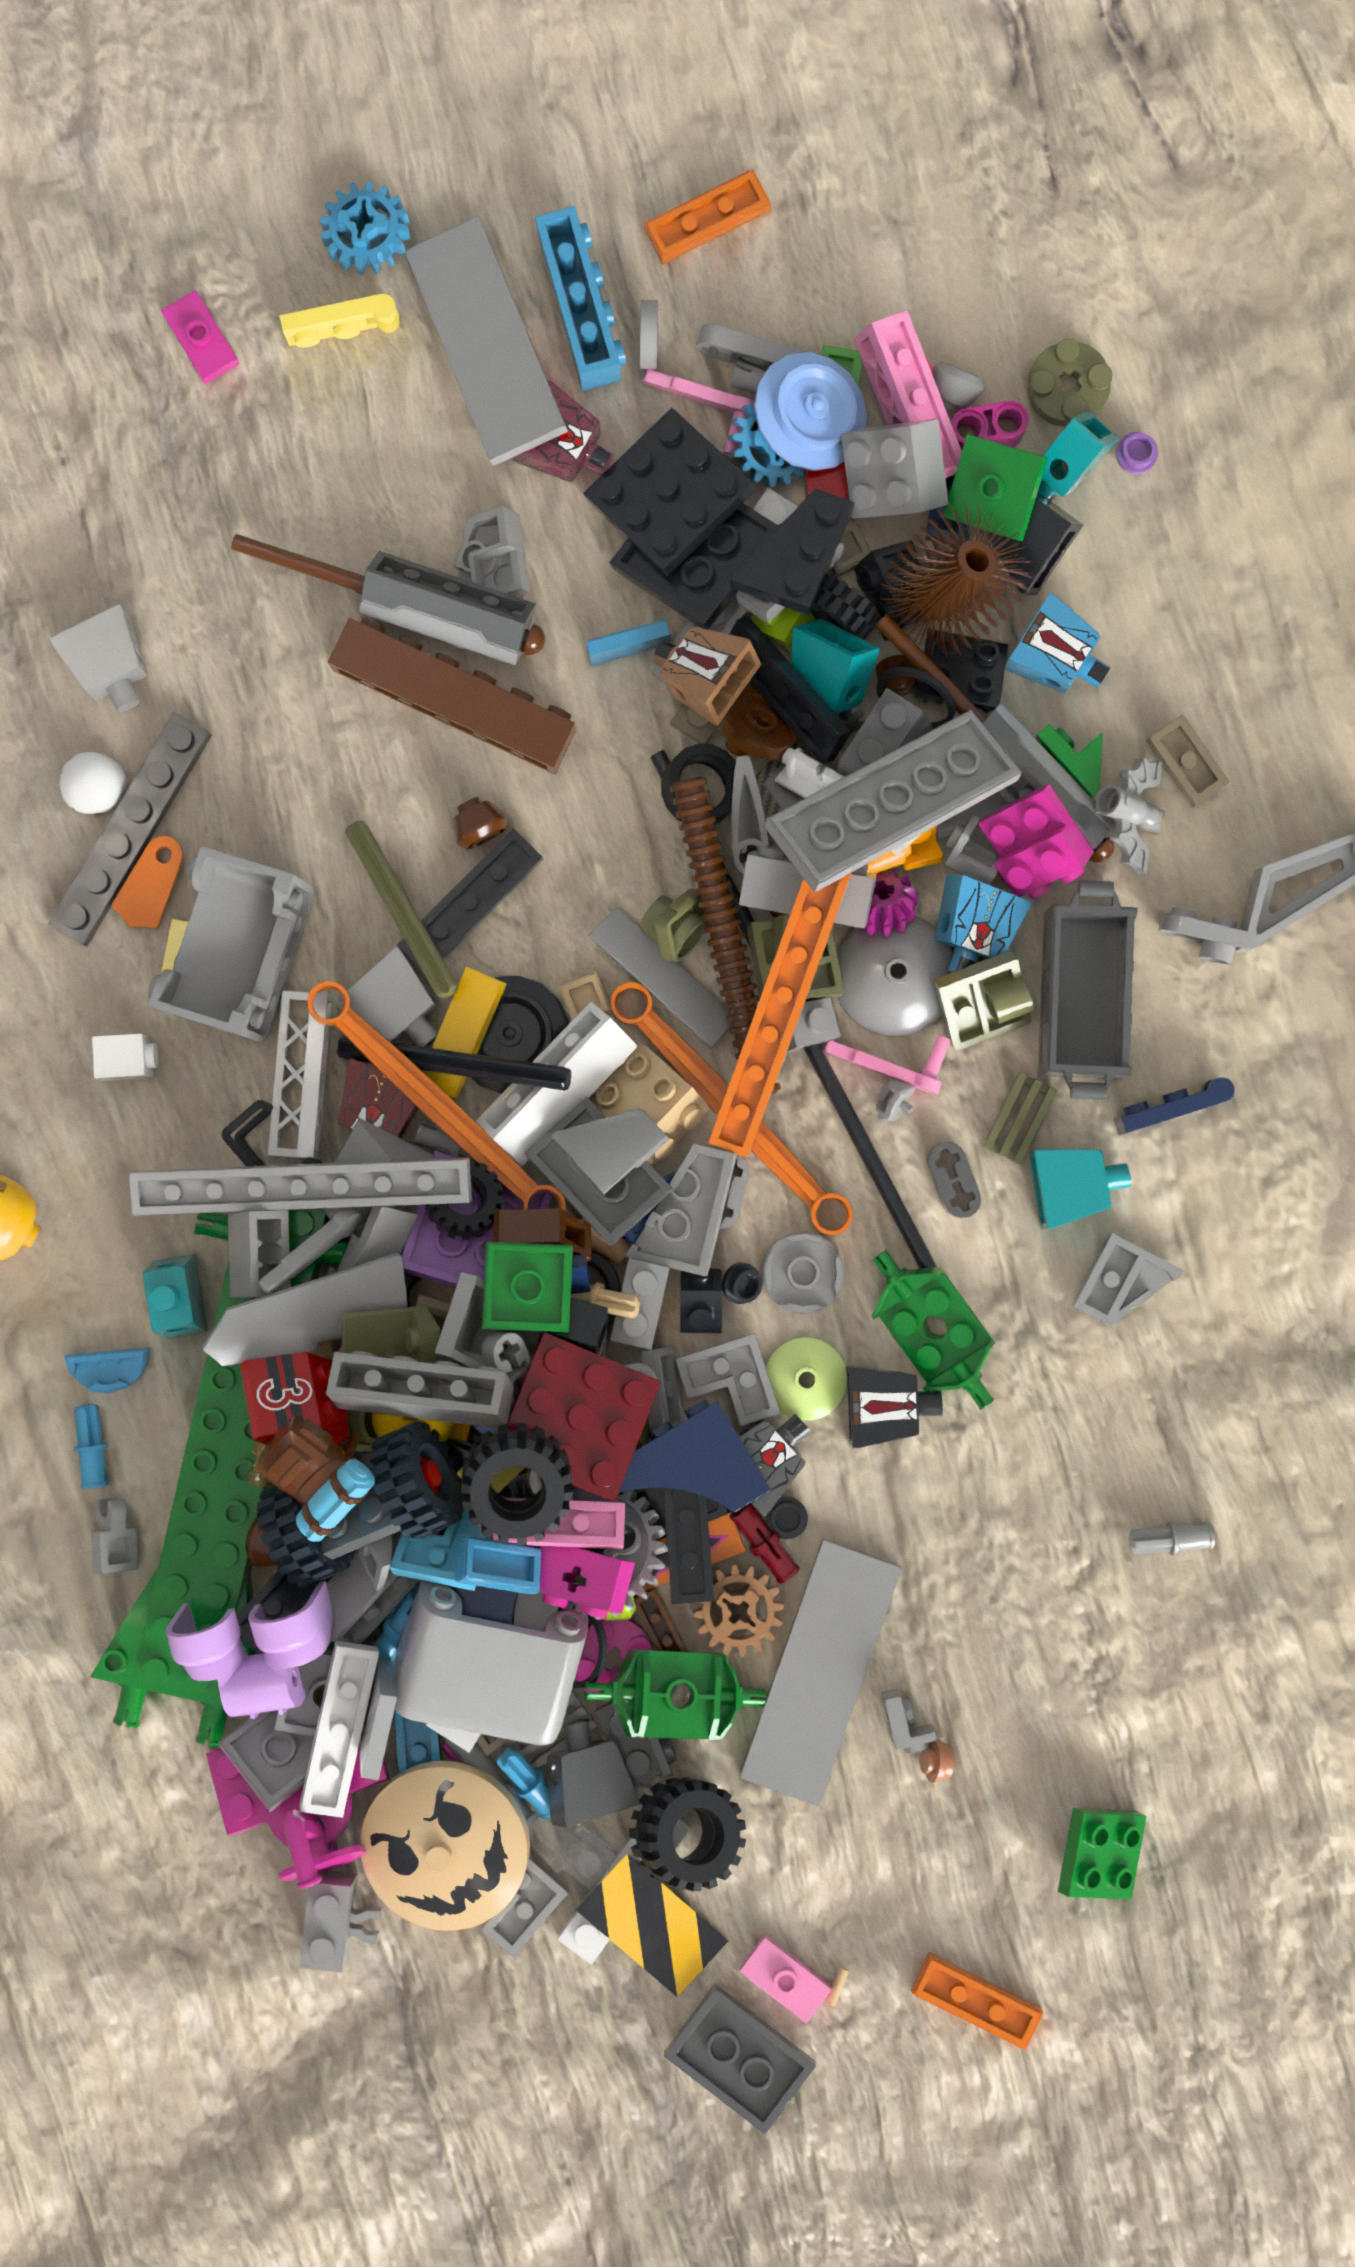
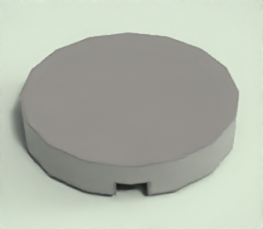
[762,1231,845,1314]

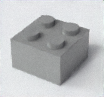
[841,419,948,519]

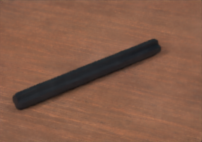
[337,1036,572,1091]

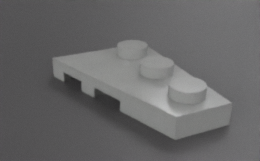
[625,1144,737,1277]

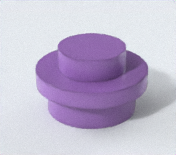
[1116,432,1158,474]

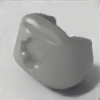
[876,1077,915,1122]

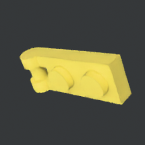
[279,294,400,348]

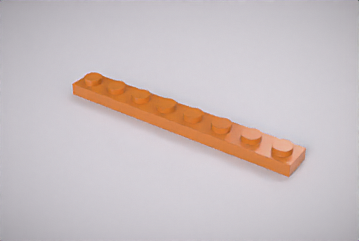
[708,872,852,1158]

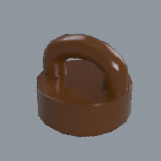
[875,655,918,697]

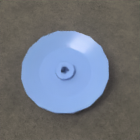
[754,352,867,471]

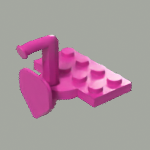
[206,1747,391,1889]

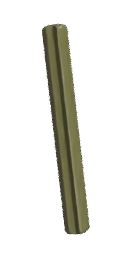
[345,820,458,999]

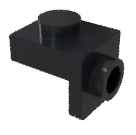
[680,1268,722,1333]

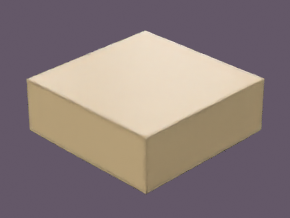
[558,971,612,1021]

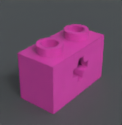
[539,1546,635,1619]

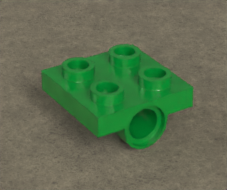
[1057,1808,1147,1899]

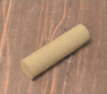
[826,1966,849,2007]

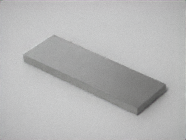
[405,216,568,466]
[764,710,1022,893]
[739,1538,902,1807]

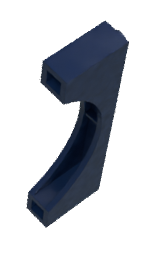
[425,1399,771,1625]

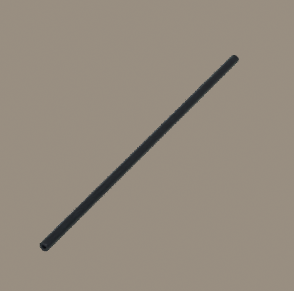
[650,750,937,1269]

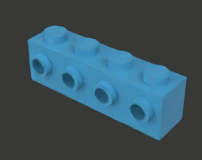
[535,206,626,392]

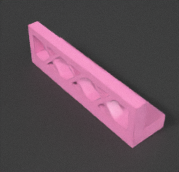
[854,310,962,479]

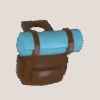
[255,1414,375,1542]

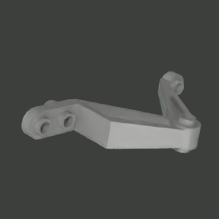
[1158,833,1355,965]

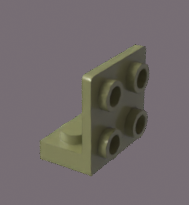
[342,1305,440,1364]

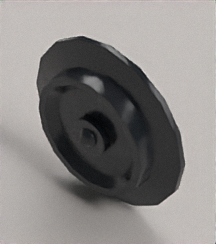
[470,976,569,1094]

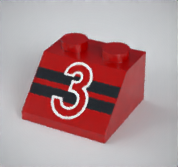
[240,1352,350,1445]

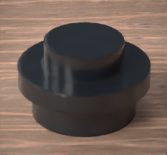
[722,1262,762,1304]
[766,1497,808,1539]

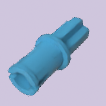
[74,1404,109,1489]
[497,1747,550,1819]

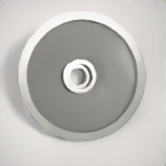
[837,916,953,1037]

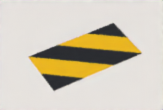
[576,1853,728,1997]

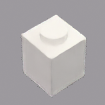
[92,1034,159,1081]

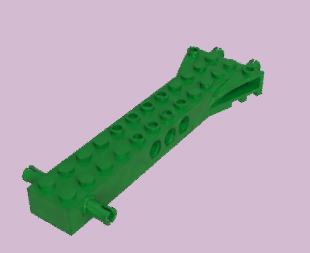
[90,1208,349,1747]

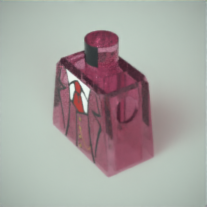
[511,380,614,482]

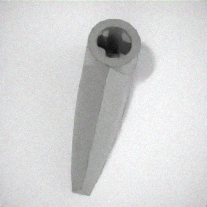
[732,755,777,874]

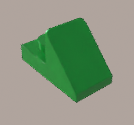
[1035,723,1103,798]

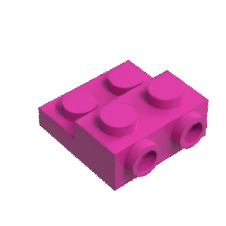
[978,784,1094,899]

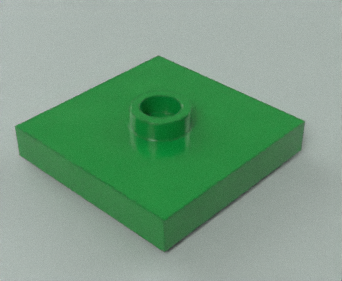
[944,434,1048,541]
[482,1242,573,1332]

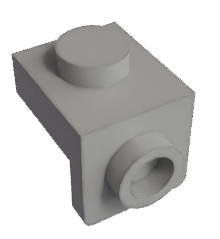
[945,815,1000,885]
[787,997,841,1053]

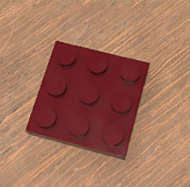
[507,1332,661,1502]

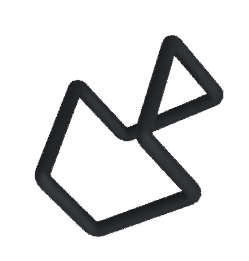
[221,1100,323,1166]

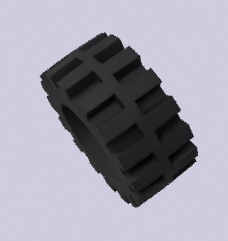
[426,1159,504,1240]

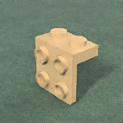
[588,1044,710,1167]

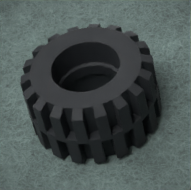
[461,1423,573,1546]
[629,1777,746,1892]

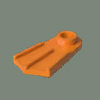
[111,836,184,929]

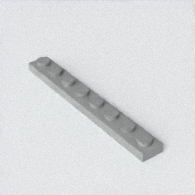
[129,1158,472,1216]

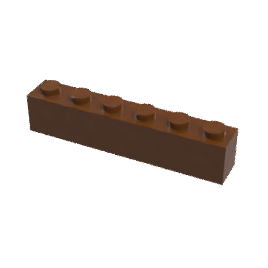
[328,618,576,775]

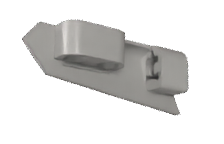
[202,1252,408,1366]

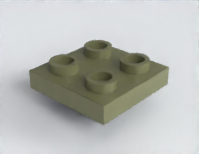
[746,914,845,1001]
[934,950,1034,1052]

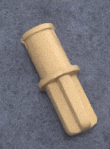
[571,1282,640,1318]

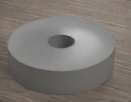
[640,300,658,369]

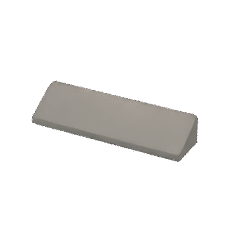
[589,907,732,1049]

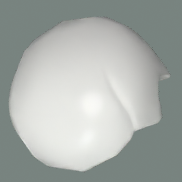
[59,752,128,814]

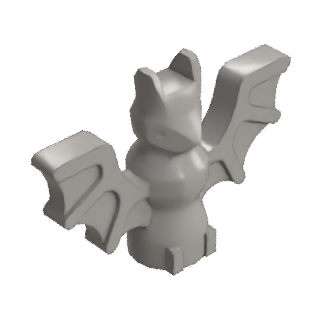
[1095,758,1165,875]

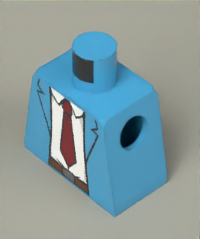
[1005,592,1111,693]

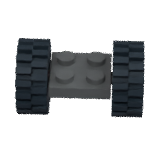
[256,1421,465,1587]

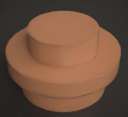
[919,1739,954,1783]

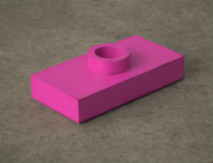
[161,290,240,384]

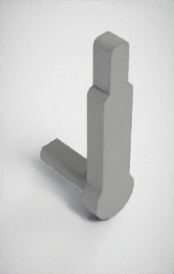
[258,1207,362,1294]

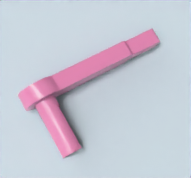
[643,369,755,457]
[823,1035,951,1095]

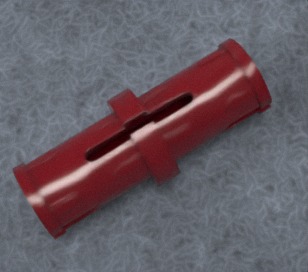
[729,1503,800,1584]

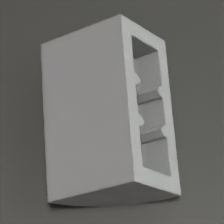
[228,1210,291,1298]

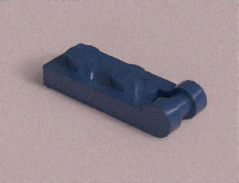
[1114,1077,1235,1135]

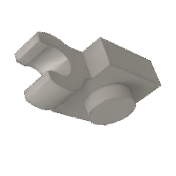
[91,1498,138,1574]

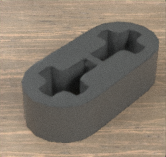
[927,1142,981,1218]

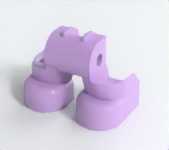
[165,1581,334,1719]

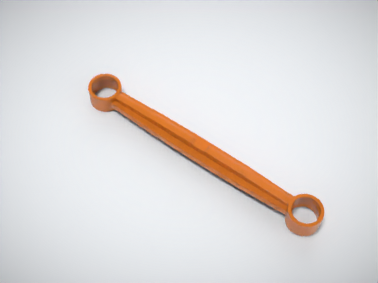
[307,981,566,1211]
[610,982,853,1235]

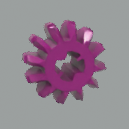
[856,868,918,938]

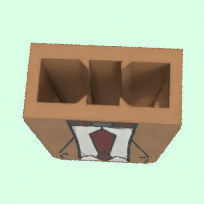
[654,627,761,726]

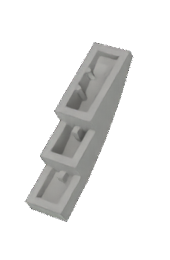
[326,1205,418,1352]

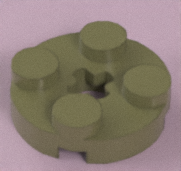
[1028,338,1113,426]

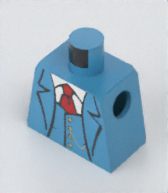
[935,874,1032,973]

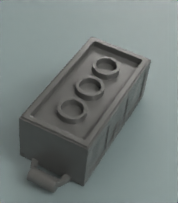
[1038,880,1138,1100]

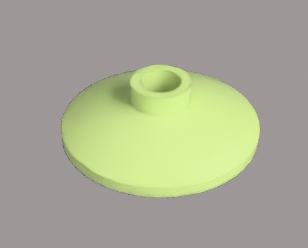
[766,1337,847,1420]

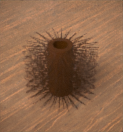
[880,502,1031,657]

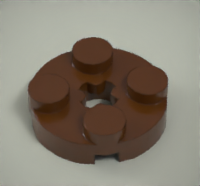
[718,687,798,762]

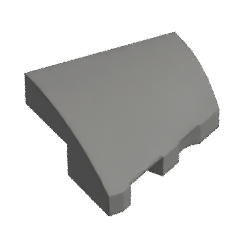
[454,505,530,597]

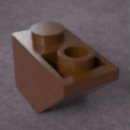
[493,1208,591,1262]

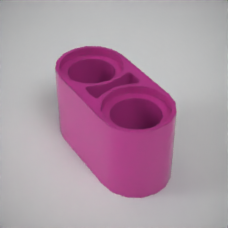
[951,401,1029,450]

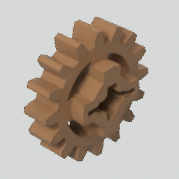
[693,1563,784,1657]

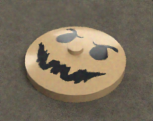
[360,1761,530,1931]

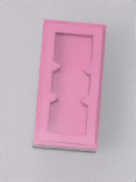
[739,1934,832,2023]

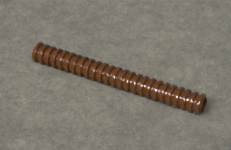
[670,776,781,1095]

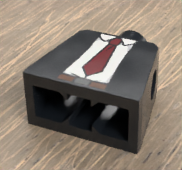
[846,1365,943,1448]

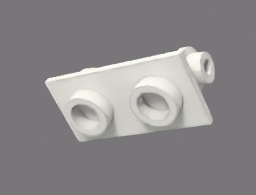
[775,748,845,798]

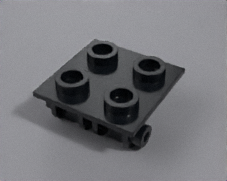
[915,628,1009,715]

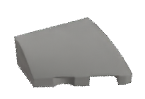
[551,1108,668,1194]

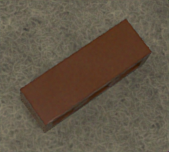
[633,1587,689,1652]

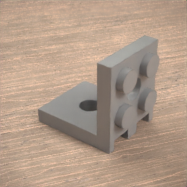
[274,1649,397,1780]

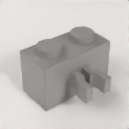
[300,1871,382,1972]

